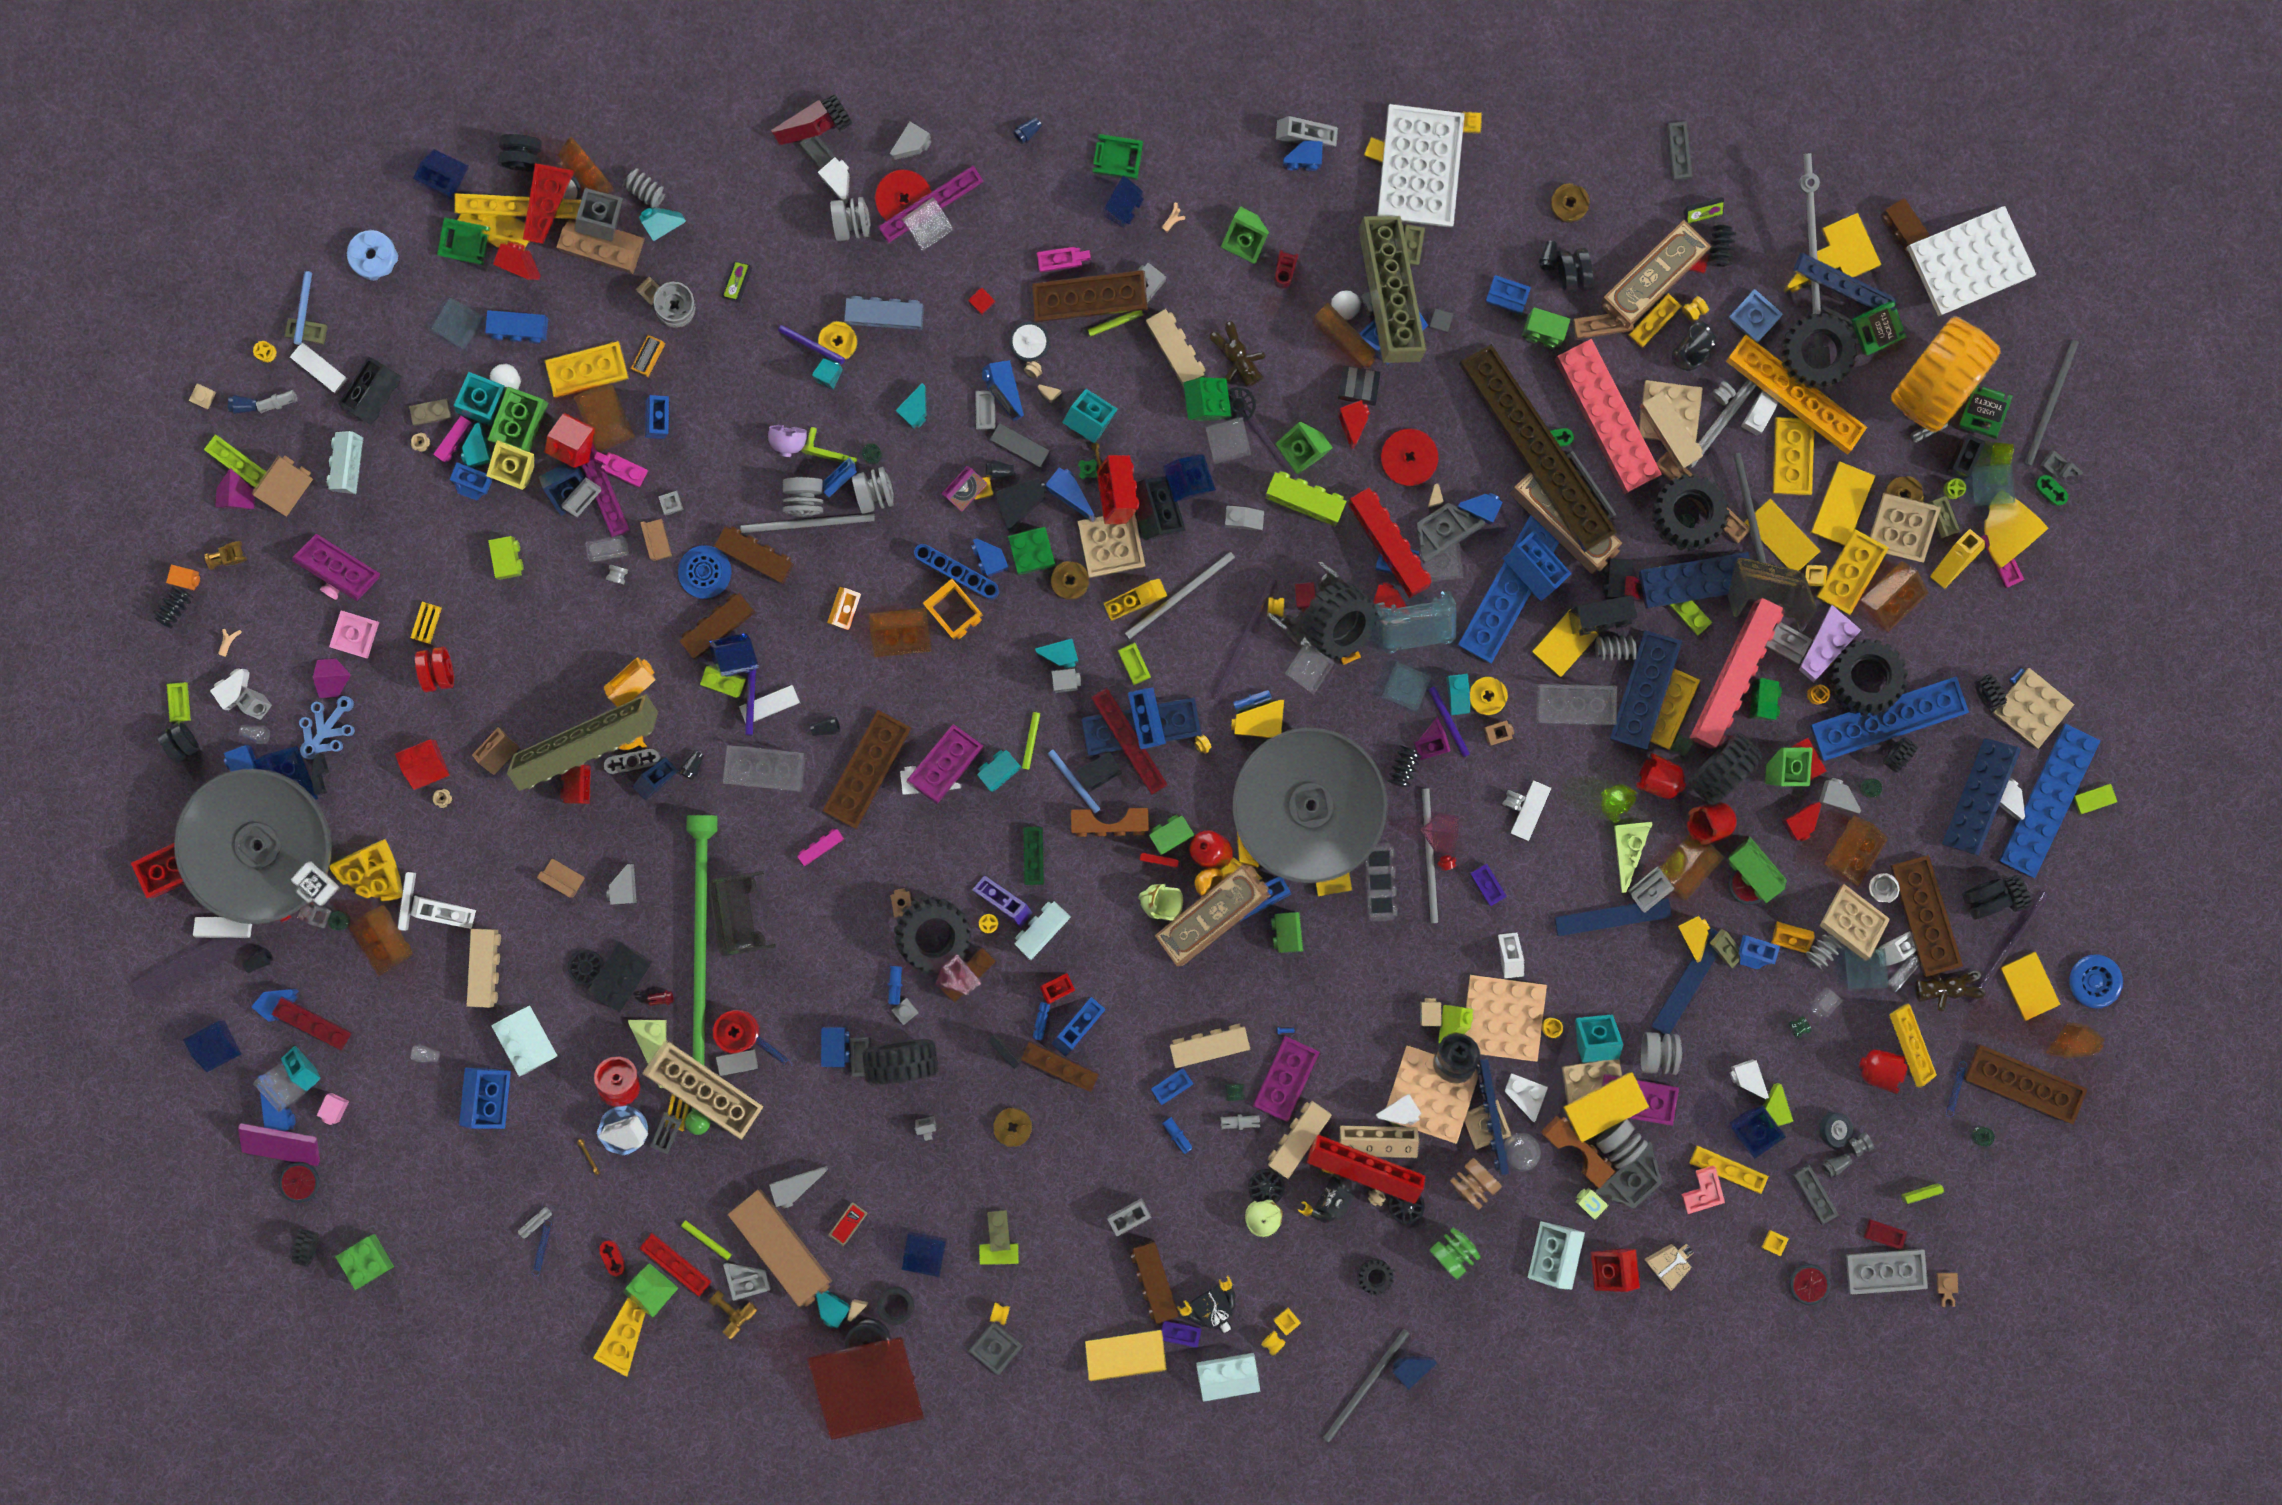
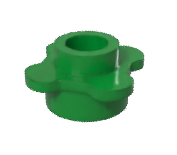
[1078,459,1097,479]

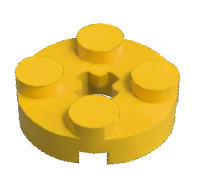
[818,322,857,359]
[1470,677,1508,715]

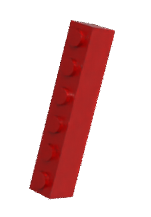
[1348,488,1431,599]
[1307,1135,1426,1204]

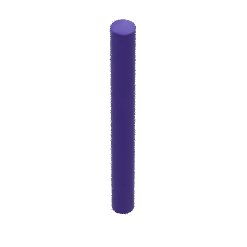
[778,325,845,365]
[745,659,756,736]
[1428,686,1470,758]

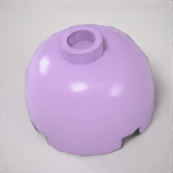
[768,425,807,457]

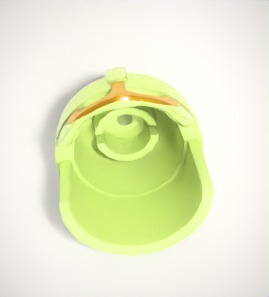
[1138,884,1183,920]
[1245,1200,1283,1237]

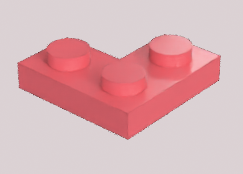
[1682,1165,1725,1214]

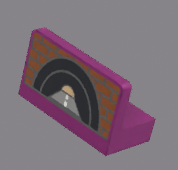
[942,466,987,511]

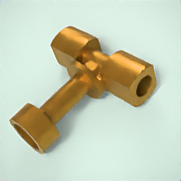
[708,1290,758,1339]

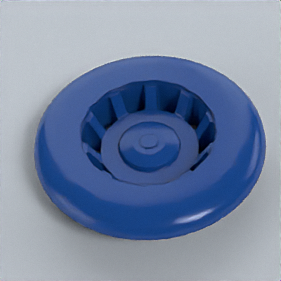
[678,545,731,598]
[2069,954,2123,1008]

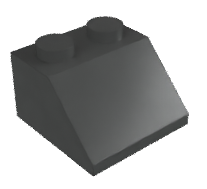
[575,188,623,241]

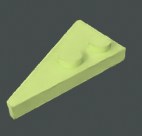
[1614,822,1652,893]
[628,1020,667,1088]

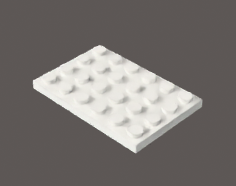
[1377,104,1464,227]
[1907,206,2036,317]

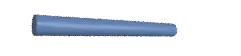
[294,271,312,345]
[1048,750,1100,814]

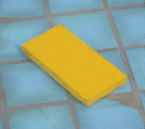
[545,341,629,398]
[1773,417,1814,495]
[1810,462,1875,546]
[1816,529,1889,615]
[1651,668,1700,750]
[1889,1003,1936,1088]
[1563,1072,1649,1142]
[1085,1330,1166,1381]

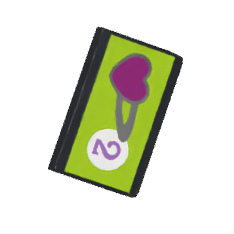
[1683,197,1724,224]
[721,261,752,303]

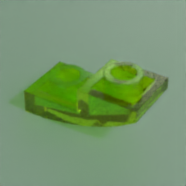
[1988,442,2014,485]

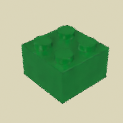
[1183,377,1231,421]
[1008,527,1055,575]

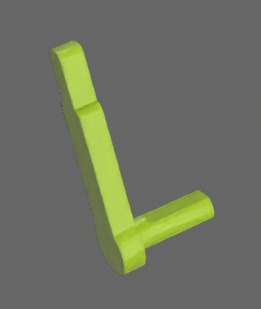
[801,427,857,465]

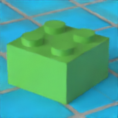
[1522,307,1570,349]
[336,1234,394,1290]

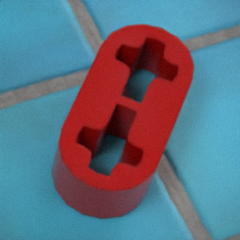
[599,1240,626,1276]

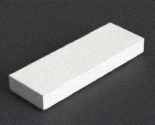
[290,343,348,393]
[739,685,800,723]
[1511,781,1551,841]
[398,872,416,930]
[193,917,252,938]

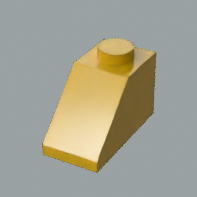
[1678,916,1710,963]

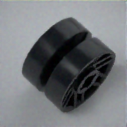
[158,721,199,763]

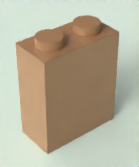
[252,455,313,517]

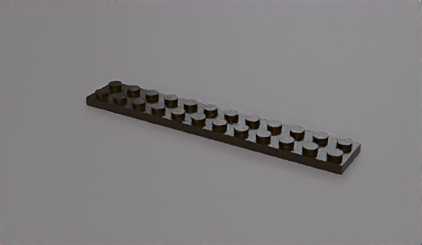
[1459,344,1618,553]

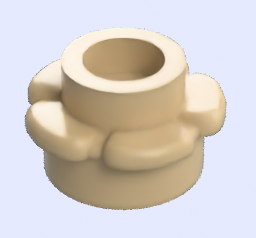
[1024,361,1042,379]
[411,433,430,452]
[433,789,452,808]
[1368,1189,1386,1206]

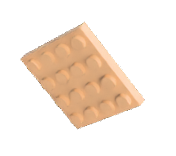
[1465,975,1547,1062]
[1386,1045,1479,1144]

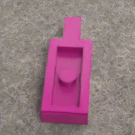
[1037,247,1091,272]
[594,452,648,488]

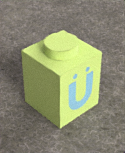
[1576,1188,1608,1219]

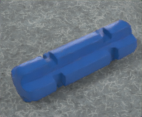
[1033,1002,1050,1040]

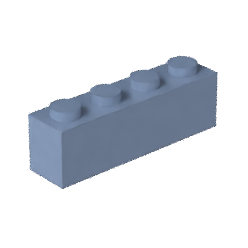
[845,296,924,330]

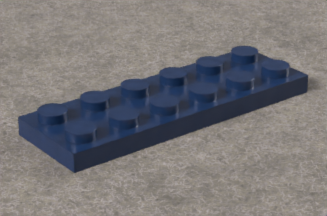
[1638,552,1756,609]
[1610,630,1682,751]
[1082,697,1202,756]
[1942,738,2021,856]

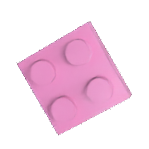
[329,611,379,659]

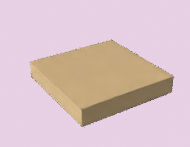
[1464,1100,1511,1150]

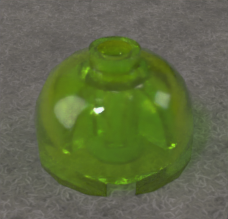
[1601,784,1638,823]

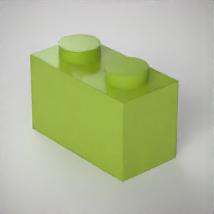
[488,536,524,580]
[700,665,747,698]

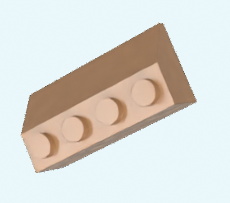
[556,219,645,274]

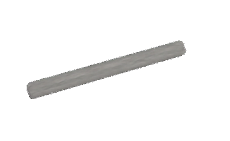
[1687,379,1756,468]

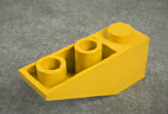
[1784,245,1841,293]
[1930,529,1985,589]
[1104,579,1167,621]

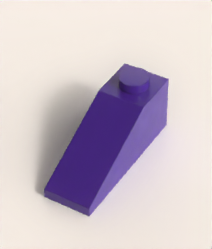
[973,875,1033,928]

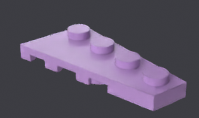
[1799,605,1861,682]

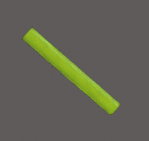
[1088,310,1143,337]
[1022,712,1040,770]
[681,1220,732,1261]

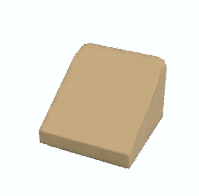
[636,277,659,305]
[1038,385,1061,403]
[1427,484,1443,508]
[848,1299,868,1321]

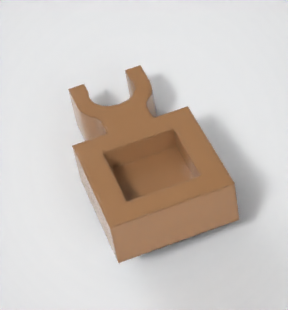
[1936,1273,1958,1307]

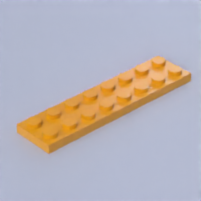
[1726,335,1867,455]

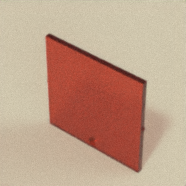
[808,1337,924,1440]

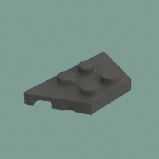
[1417,503,1485,564]
[1594,1141,1663,1208]

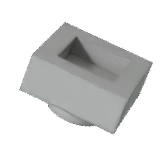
[659,491,683,516]
[892,998,919,1025]

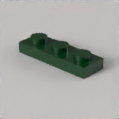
[1024,827,1044,885]

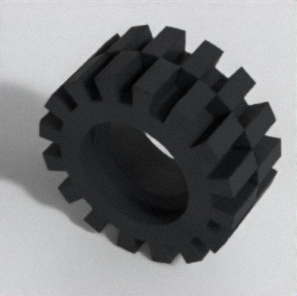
[821,94,853,131]
[1974,673,2007,711]
[1883,737,1918,773]
[2003,875,2032,912]
[291,1229,319,1267]
[1358,1259,1394,1295]

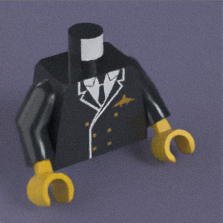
[1298,1168,1355,1223]
[1177,1276,1236,1333]

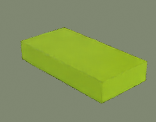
[1118,643,1151,685]
[167,682,191,723]
[2074,784,2117,814]
[1901,1183,1944,1204]
[979,1243,1019,1264]

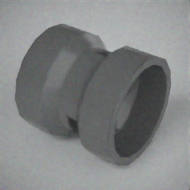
[1848,1132,1875,1158]

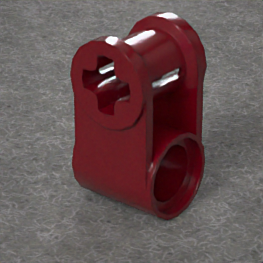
[1274,250,1299,289]

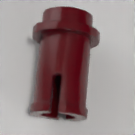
[648,990,674,1006]

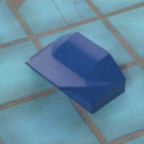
[450,462,493,500]
[1739,935,1780,969]

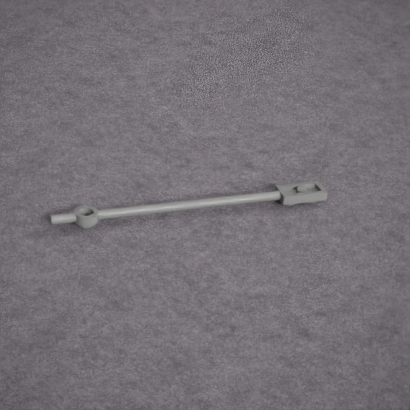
[1799,153,1830,369]

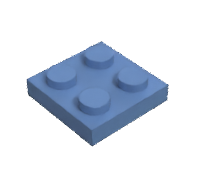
[1728,289,1783,343]

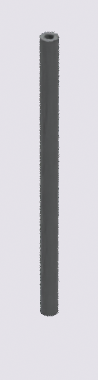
[2024,340,2079,466]
[1733,452,1771,584]
[1323,1329,1410,1442]

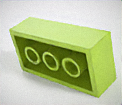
[1265,471,1346,527]

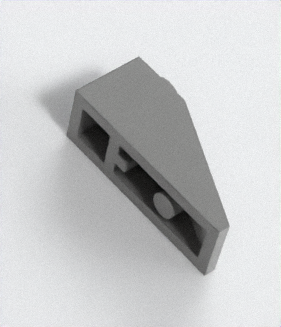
[1276,116,1338,146]
[770,1166,828,1209]

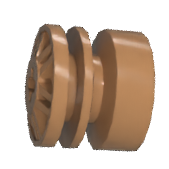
[1450,1158,1502,1209]

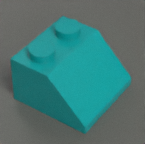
[453,372,505,427]
[1062,389,1118,443]
[977,750,1022,792]
[1575,1015,1623,1063]

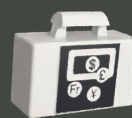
[291,862,339,906]

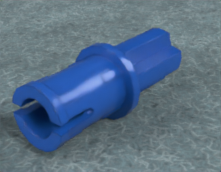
[1233,690,1272,713]
[887,966,903,1005]
[1162,1117,1192,1154]

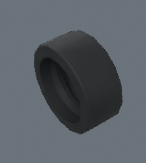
[877,1287,914,1325]

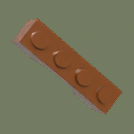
[1071,808,1149,837]
[1540,1116,1615,1189]

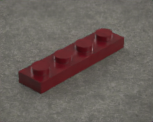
[271,997,352,1051]

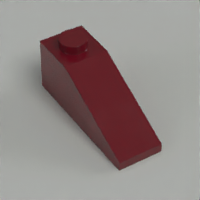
[771,100,835,145]

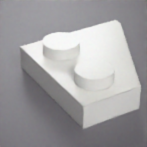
[1505,1073,1548,1122]

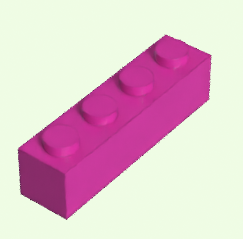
[433,416,473,463]
[797,829,845,866]

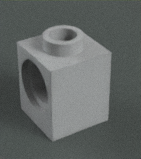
[235,688,272,720]

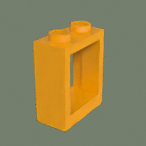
[923,579,982,640]
[604,657,655,707]

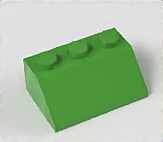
[488,387,548,452]
[1729,836,1787,903]

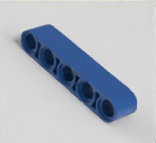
[914,544,999,600]

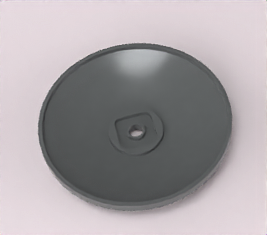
[1233,728,1388,883]
[174,769,332,924]

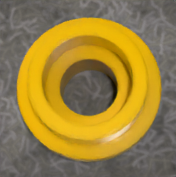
[1194,735,1211,754]

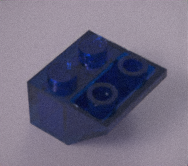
[413,149,469,200]
[709,633,759,677]

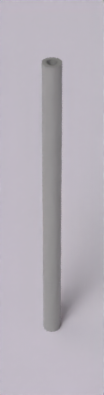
[741,513,875,533]
[1125,552,1235,639]
[1422,789,1438,923]

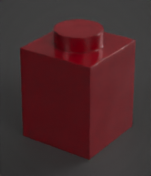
[1295,582,1316,613]

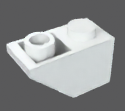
[210,668,249,710]

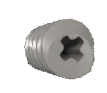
[623,168,665,208]
[1595,635,1636,661]
[1806,932,1844,972]

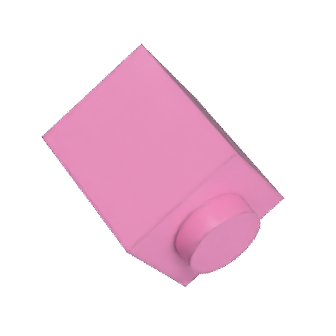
[317,1093,349,1125]

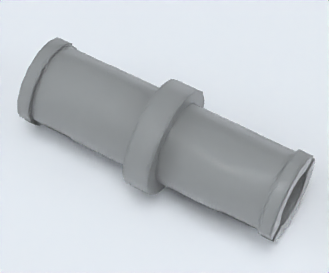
[256,390,297,413]
[1220,1114,1260,1130]

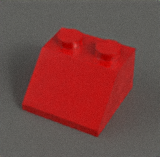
[493,241,540,280]
[1337,400,1370,449]
[544,413,595,468]
[395,739,450,790]
[560,764,591,804]
[1591,1249,1640,1292]

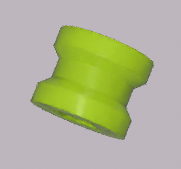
[1943,479,1966,499]

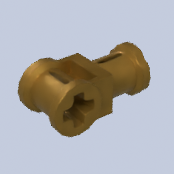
[205,541,247,570]

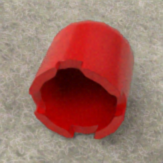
[1636,753,1686,799]
[1687,802,1737,845]
[1189,830,1233,869]
[1858,1049,1908,1094]

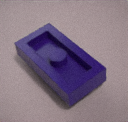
[1470,864,1507,906]
[1161,1320,1202,1348]

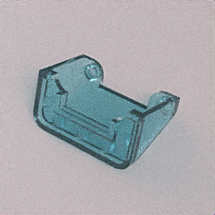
[1375,591,1456,653]

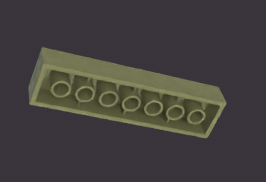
[1358,216,1426,363]
[507,694,658,791]

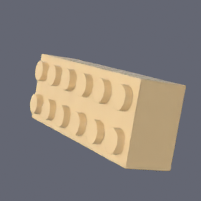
[642,1041,763,1139]

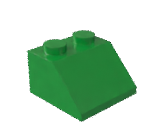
[1749,678,1782,721]

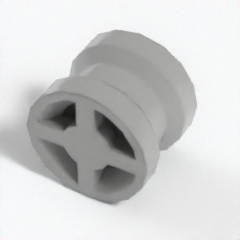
[1712,381,1736,405]
[606,565,628,585]
[1502,790,1526,811]

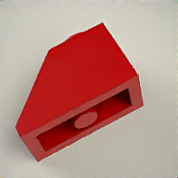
[1373,583,1411,619]
[1782,802,1821,842]

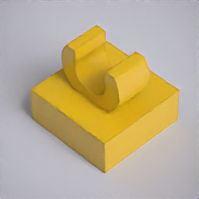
[1462,112,1481,133]

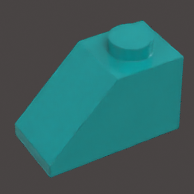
[639,207,686,241]
[812,358,843,390]
[896,383,927,429]
[461,423,492,468]
[1035,639,1079,669]
[1446,674,1470,715]
[281,1046,321,1091]
[816,1290,851,1328]

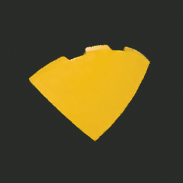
[1984,490,2048,568]
[329,839,403,901]

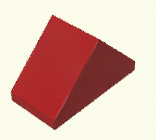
[1040,973,1075,1004]

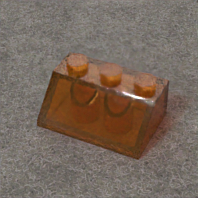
[558,136,614,194]
[574,385,635,452]
[1861,561,1929,632]
[869,608,932,657]
[1825,815,1888,887]
[1660,834,1725,900]
[350,905,413,976]
[2045,1022,2105,1058]

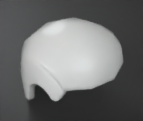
[1331,291,1361,320]
[490,364,521,395]
[1869,873,1900,903]

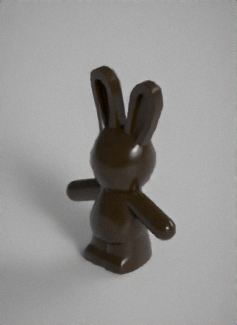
[1210,321,1265,388]
[1915,971,1986,1012]

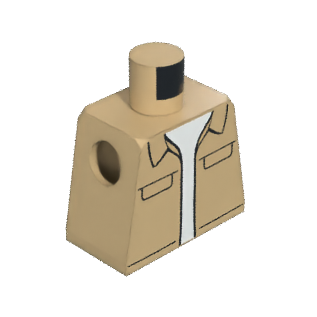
[1644,1244,1694,1291]

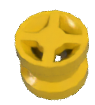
[253,341,276,362]
[1267,597,1284,617]
[979,914,999,933]
[990,1302,1010,1325]
[1261,1331,1286,1356]

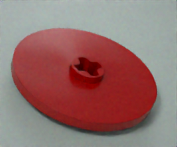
[875,170,931,221]
[1381,429,1438,486]

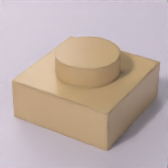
[189,384,216,409]

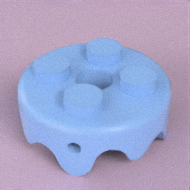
[347,230,398,280]
[597,1105,648,1155]

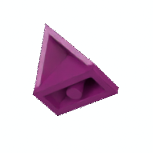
[215,468,255,509]
[313,659,351,698]
[1414,717,1451,761]

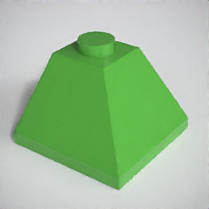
[1221,207,1269,264]
[1275,422,1333,474]
[1765,747,1812,786]
[623,1263,678,1318]

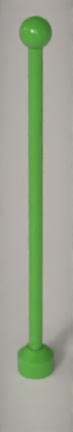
[685,815,718,1135]

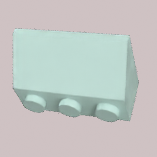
[327,431,363,494]
[1015,901,1071,960]
[492,1006,557,1076]
[1528,1221,1585,1289]
[1197,1353,1260,1401]

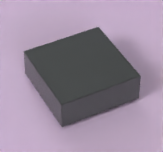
[1429,308,1453,333]

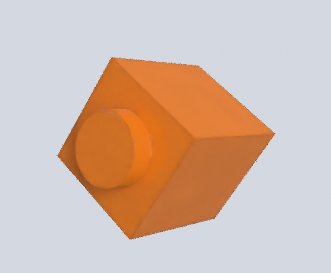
[166,565,200,590]

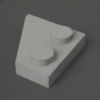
[723,1263,771,1301]

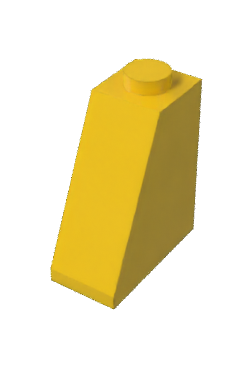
[1231,700,1284,738]

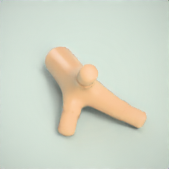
[1162,203,1185,232]
[218,629,242,656]

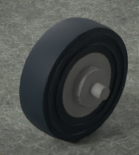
[1819,1112,1853,1147]

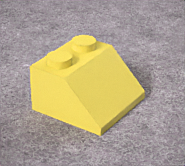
[486,440,534,490]

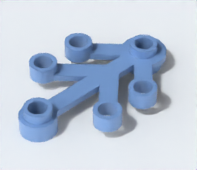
[299,696,355,760]

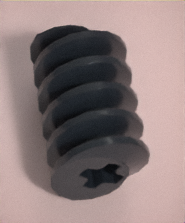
[1707,225,1737,267]
[153,585,194,629]
[1387,745,1422,788]

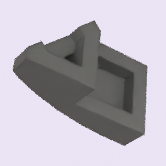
[2040,451,2083,478]

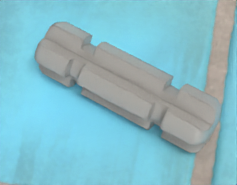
[1911,423,1948,442]
[518,1207,552,1239]

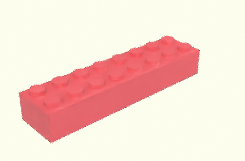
[1555,339,1662,495]
[1689,598,1783,749]

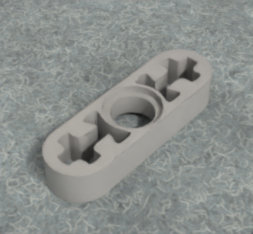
[604,749,660,774]

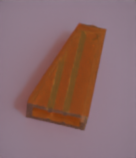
[1312,302,1377,369]

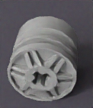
[831,197,871,242]
[653,282,696,328]
[852,467,894,514]
[783,478,823,517]
[1641,1032,1682,1075]
[1595,1119,1648,1169]

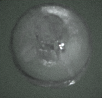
[1504,1132,1541,1172]

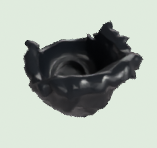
[1672,320,1716,371]

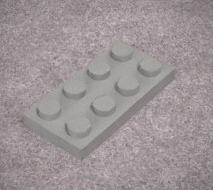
[1846,1249,1928,1294]

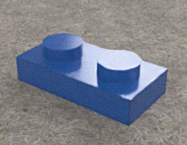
[1151,1068,1194,1105]

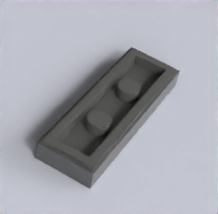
[1667,121,1692,181]
[990,423,1050,468]
[1792,1164,1839,1225]

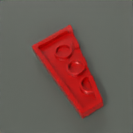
[523,163,575,244]

